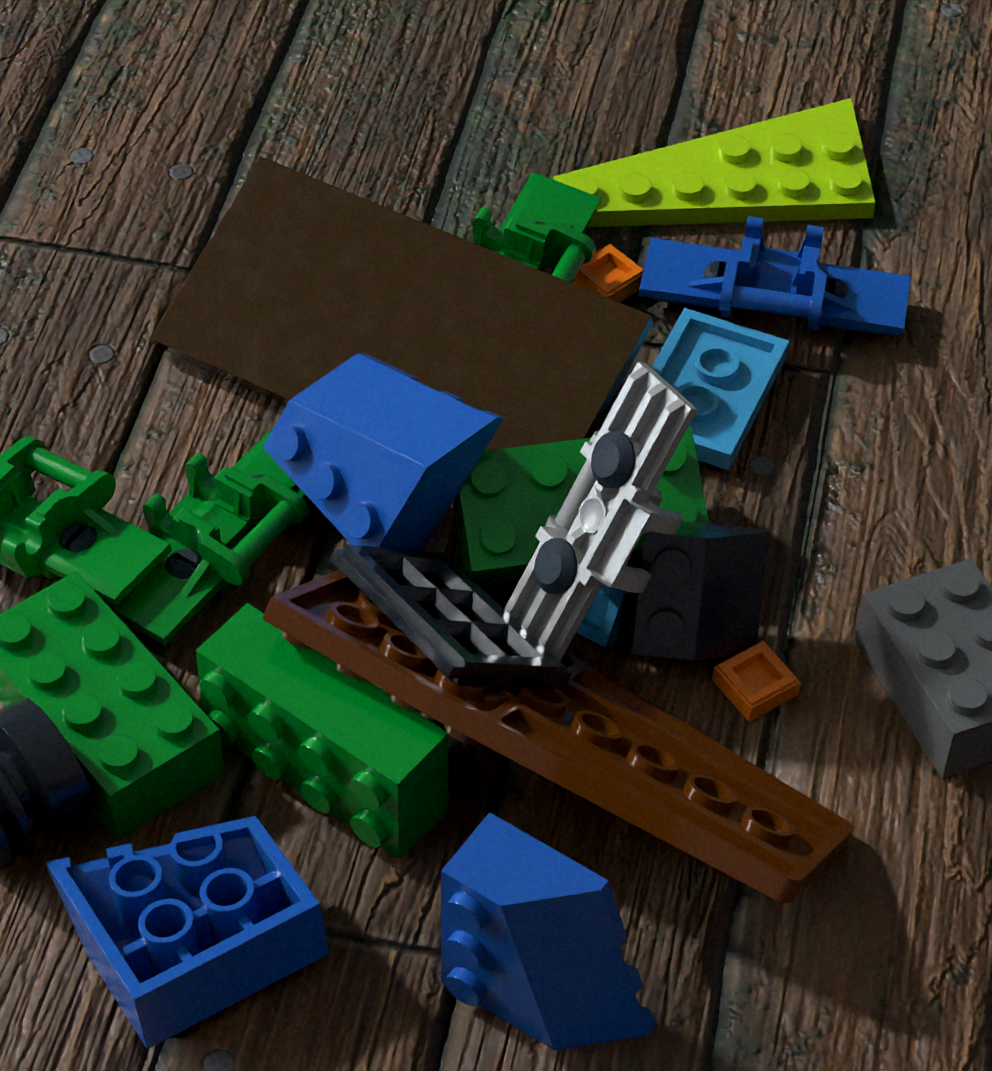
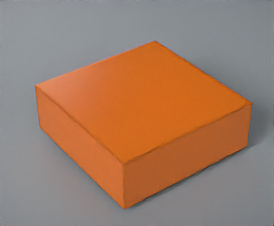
[572,244,644,303]
[712,641,801,722]

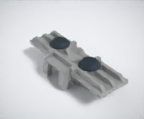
[505,362,697,661]

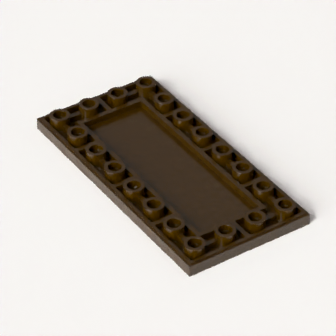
[150,156,653,451]

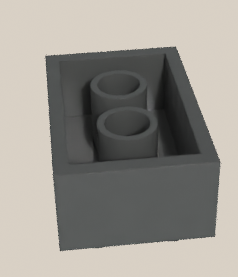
[853,558,992,779]

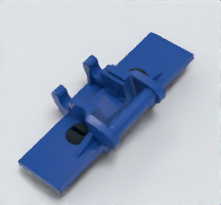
[639,216,911,336]

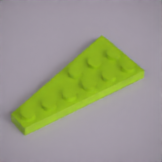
[553,98,875,227]

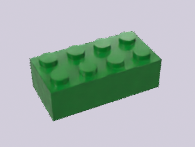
[452,425,709,588]
[0,571,224,841]
[196,603,448,859]

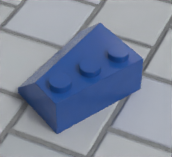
[263,353,504,551]
[441,812,656,1050]
[46,816,329,1049]

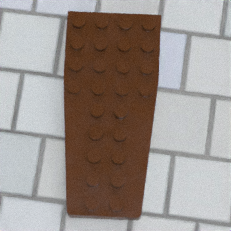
[262,569,854,903]

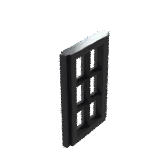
[330,544,572,689]

